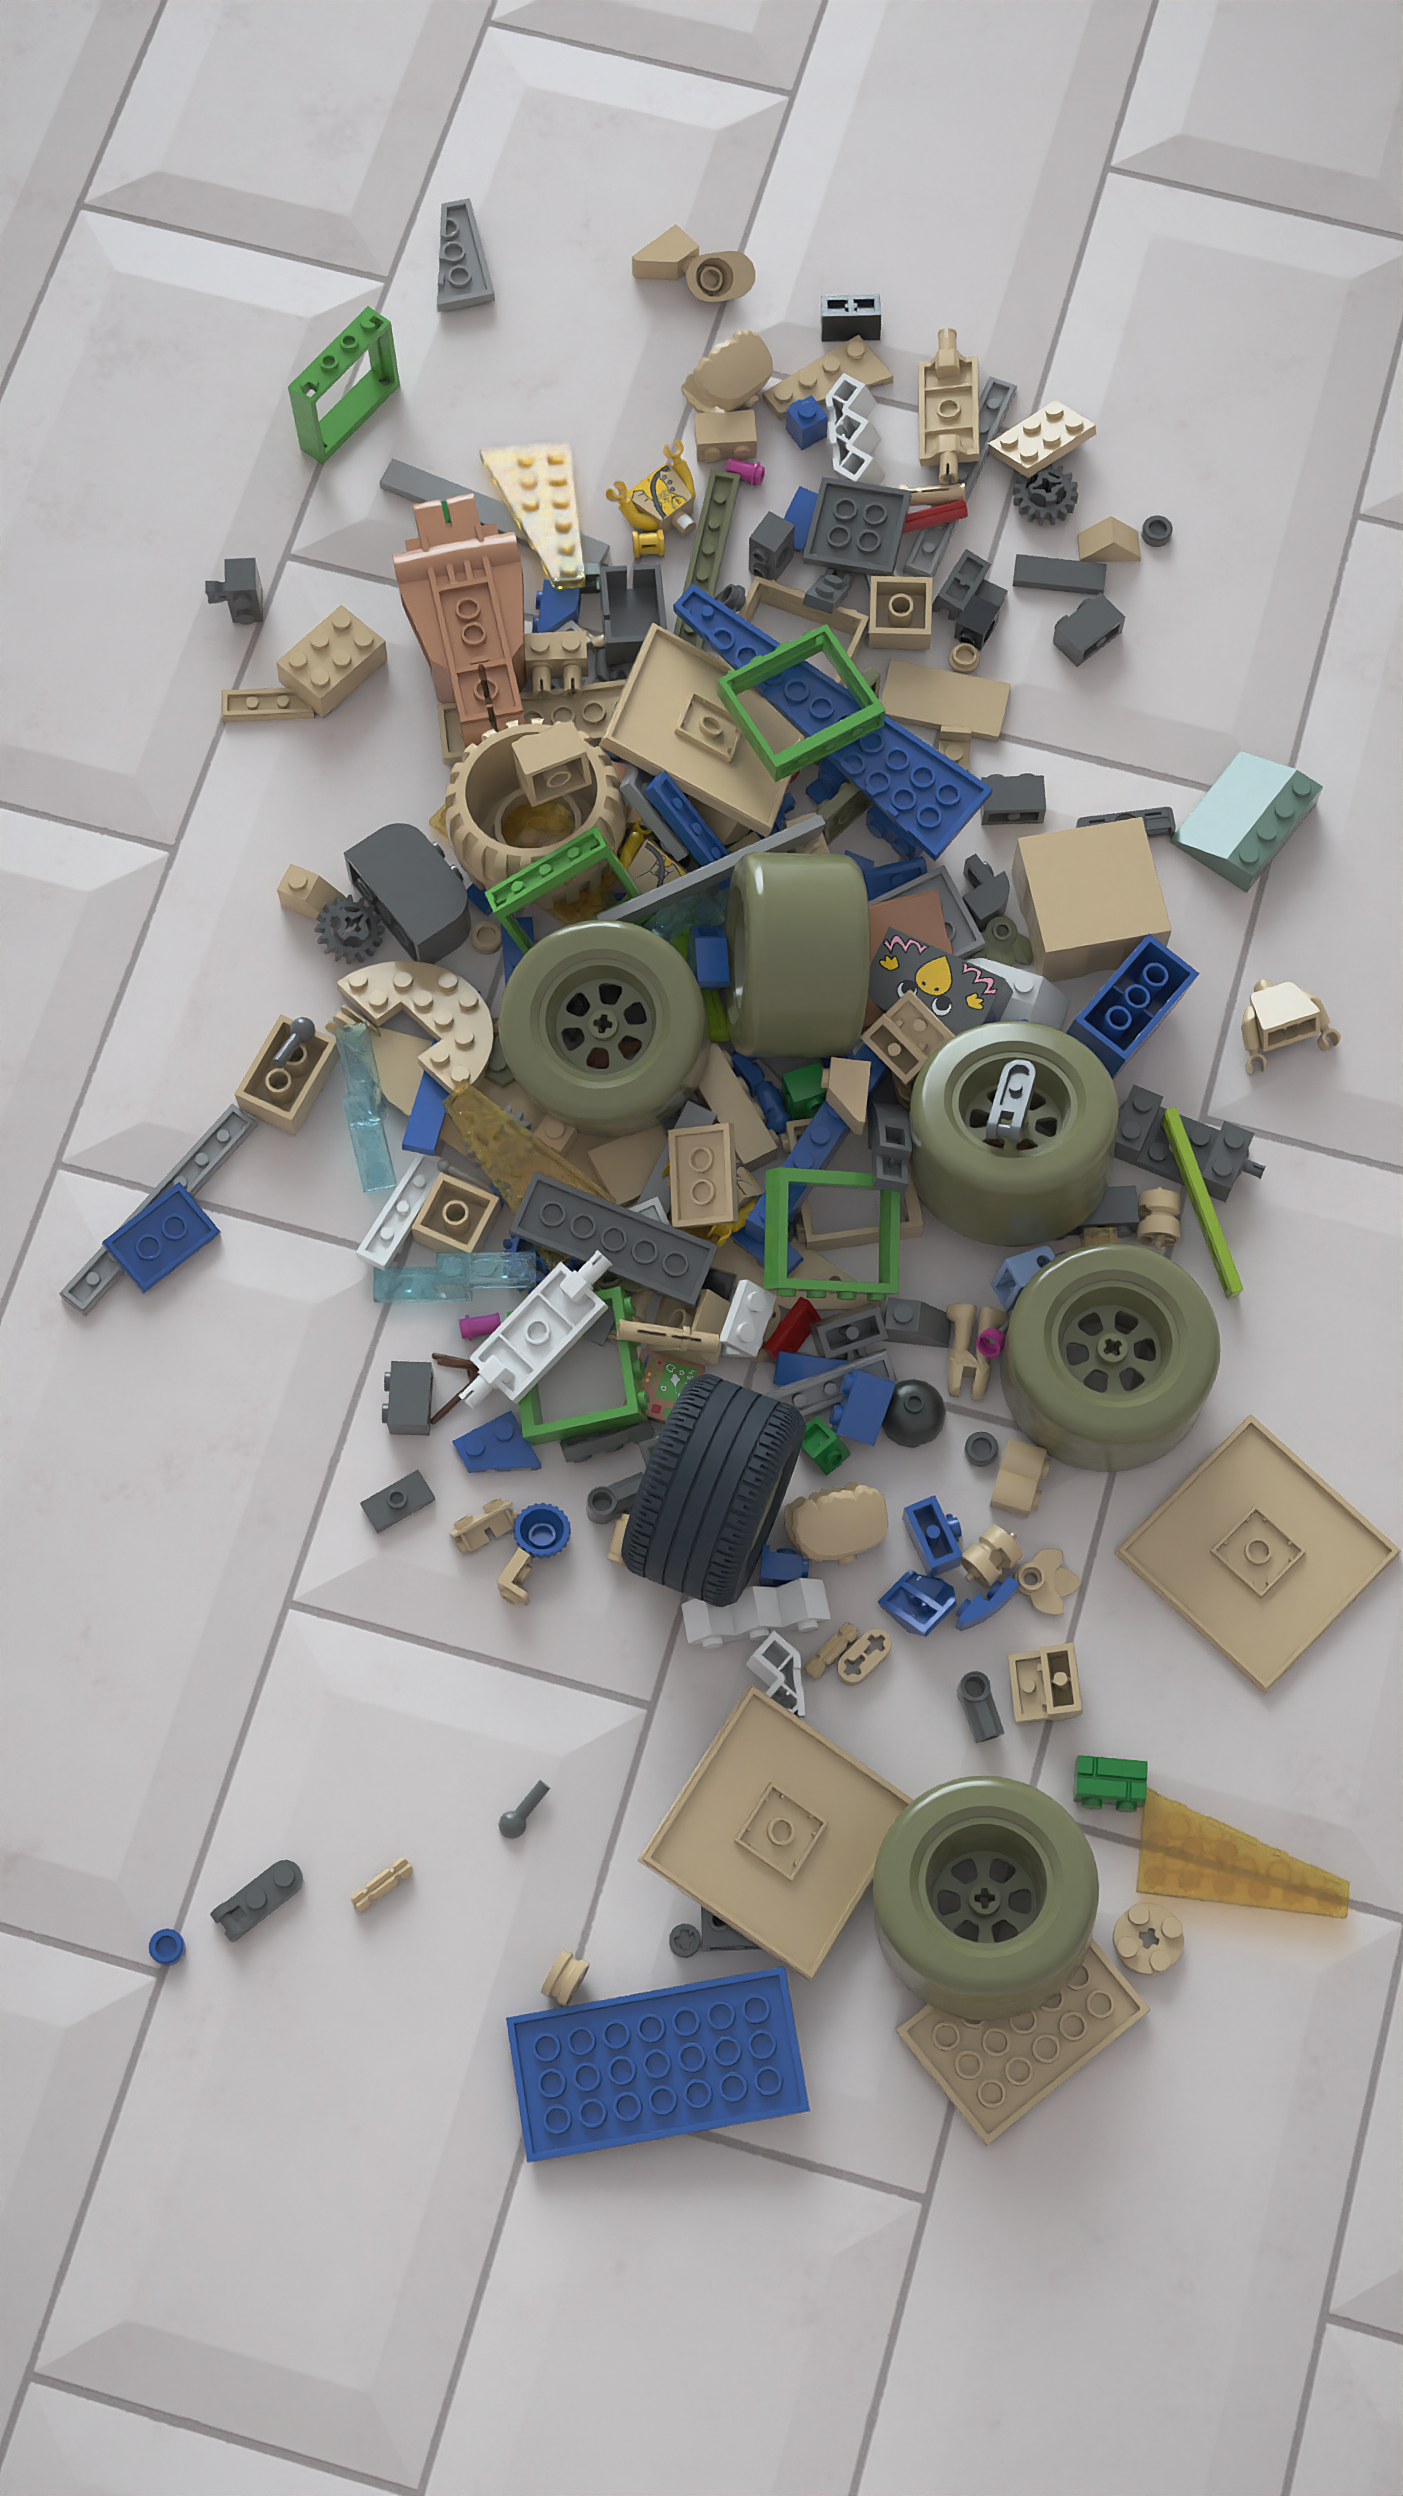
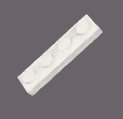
[356,1153,450,1272]

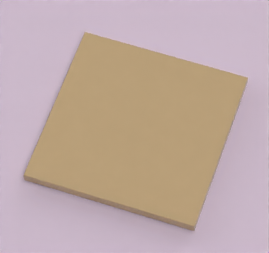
[599,623,805,838]
[1114,1414,1401,1694]
[637,1684,914,1981]

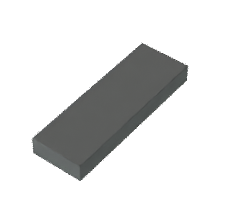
[1013,554,1107,595]

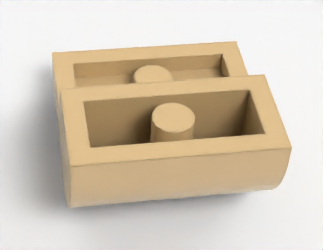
[860,990,955,1085]
[1008,1643,1083,1724]

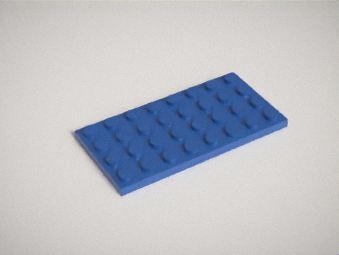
[506,1966,811,2163]

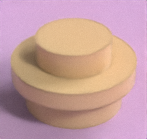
[949,643,980,673]

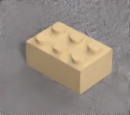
[276,605,387,718]
[234,1014,341,1135]

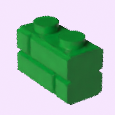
[1073,1755,1148,1813]

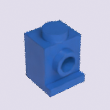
[760,1544,809,1587]

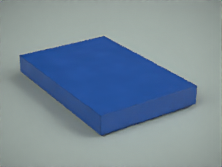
[102,1182,221,1294]

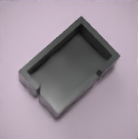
[599,564,667,665]

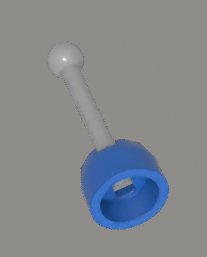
[437,1159,513,1209]

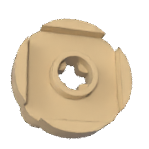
[1112,1903,1184,1976]

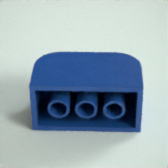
[1066,934,1199,1081]

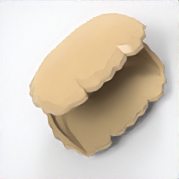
[681,329,773,413]
[784,1482,889,1565]

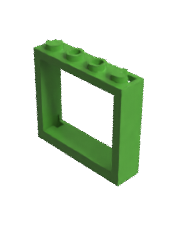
[288,306,400,465]
[718,624,886,783]
[484,826,653,955]
[764,1167,900,1301]
[506,1286,649,1446]

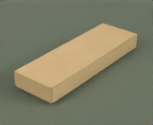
[221,688,315,722]

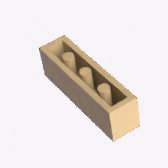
[694,1042,780,1173]

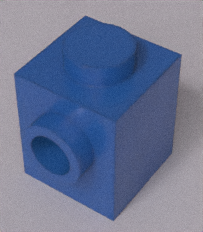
[786,395,828,450]

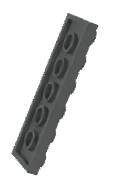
[509,1171,718,1308]

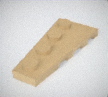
[762,335,893,420]

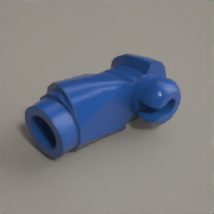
[755,1081,792,1135]

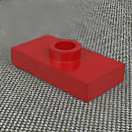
[762,1296,821,1364]

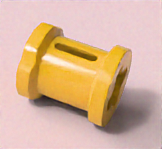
[632,529,665,559]

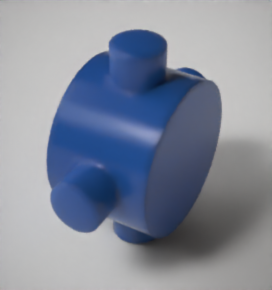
[946,1514,962,1542]

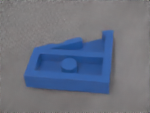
[452,1411,542,1473]

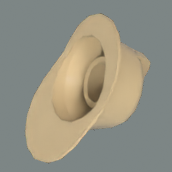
[686,251,756,302]

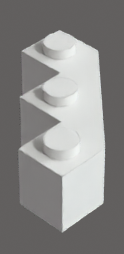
[826,373,886,485]
[681,1578,831,1649]
[745,1631,806,1722]

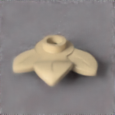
[1014,1549,1082,1616]

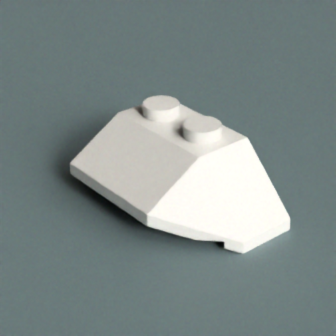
[965,958,1071,1030]

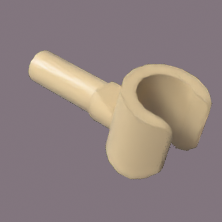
[576,623,605,654]

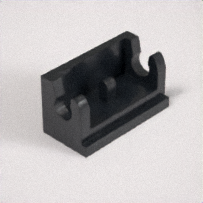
[821,295,881,342]

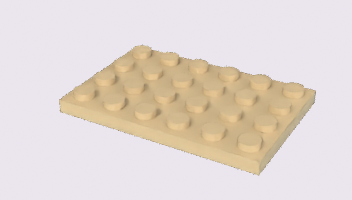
[896,1932,1151,2146]

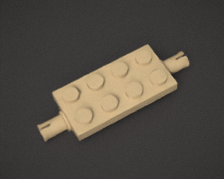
[919,328,980,484]

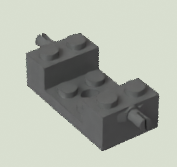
[1114,1084,1266,1203]

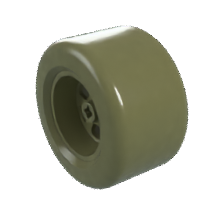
[724,852,870,1059]
[499,920,711,1137]
[909,1021,1119,1247]
[1000,1243,1221,1472]
[873,1776,1099,2021]

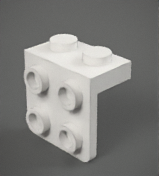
[719,1280,777,1357]

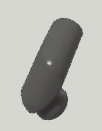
[595,649,627,682]

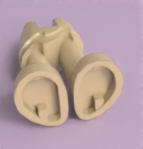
[946,1303,1009,1401]

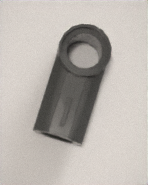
[586,1472,643,1524]
[957,1671,1005,1743]

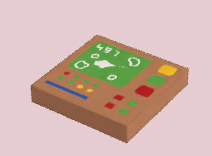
[623,1348,705,1424]

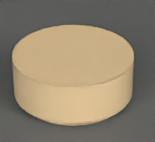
[471,921,502,955]

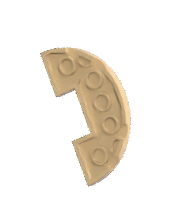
[336,961,494,1103]

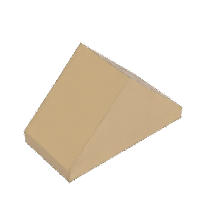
[1077,516,1141,562]

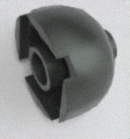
[882,1379,946,1448]

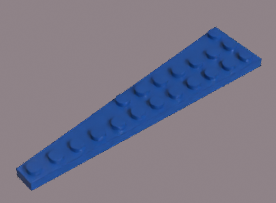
[673,583,993,861]

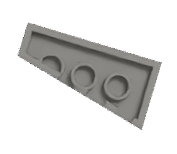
[437,198,495,312]

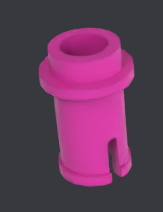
[726,457,765,486]
[459,1313,501,1341]

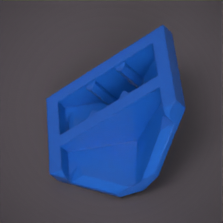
[878,1570,957,1637]

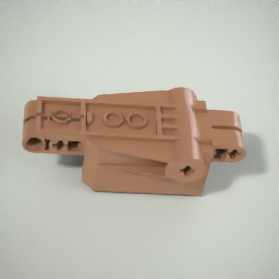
[392,493,527,748]

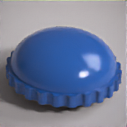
[513,1503,571,1559]

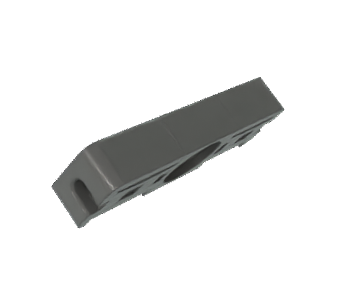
[1076,807,1176,839]

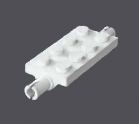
[459,1250,613,1410]

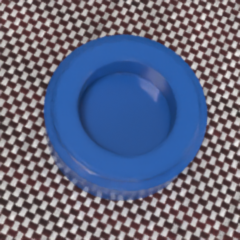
[149,1929,186,1966]

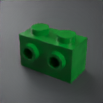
[781,1062,827,1121]

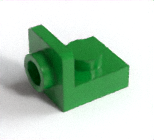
[801,1416,851,1475]

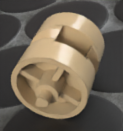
[1137,1187,1181,1250]
[961,1524,1023,1589]

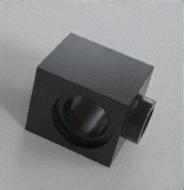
[954,594,1000,651]

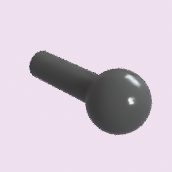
[272,1017,315,1068]
[498,1780,550,1839]

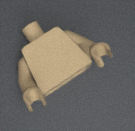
[1241,979,1341,1075]

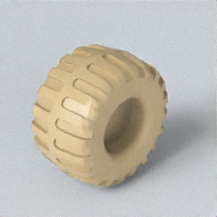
[445,718,627,909]

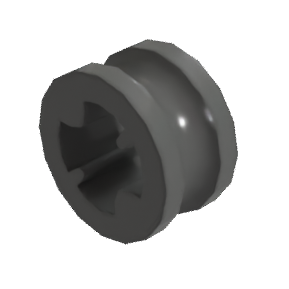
[669,1924,701,1958]

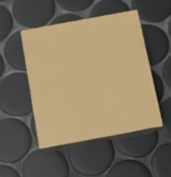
[1011,817,1172,983]

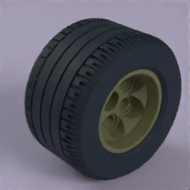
[621,1374,806,1607]

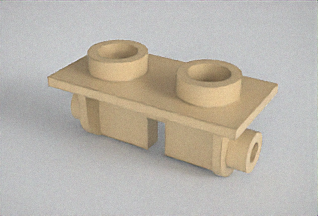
[449,1498,518,1554]

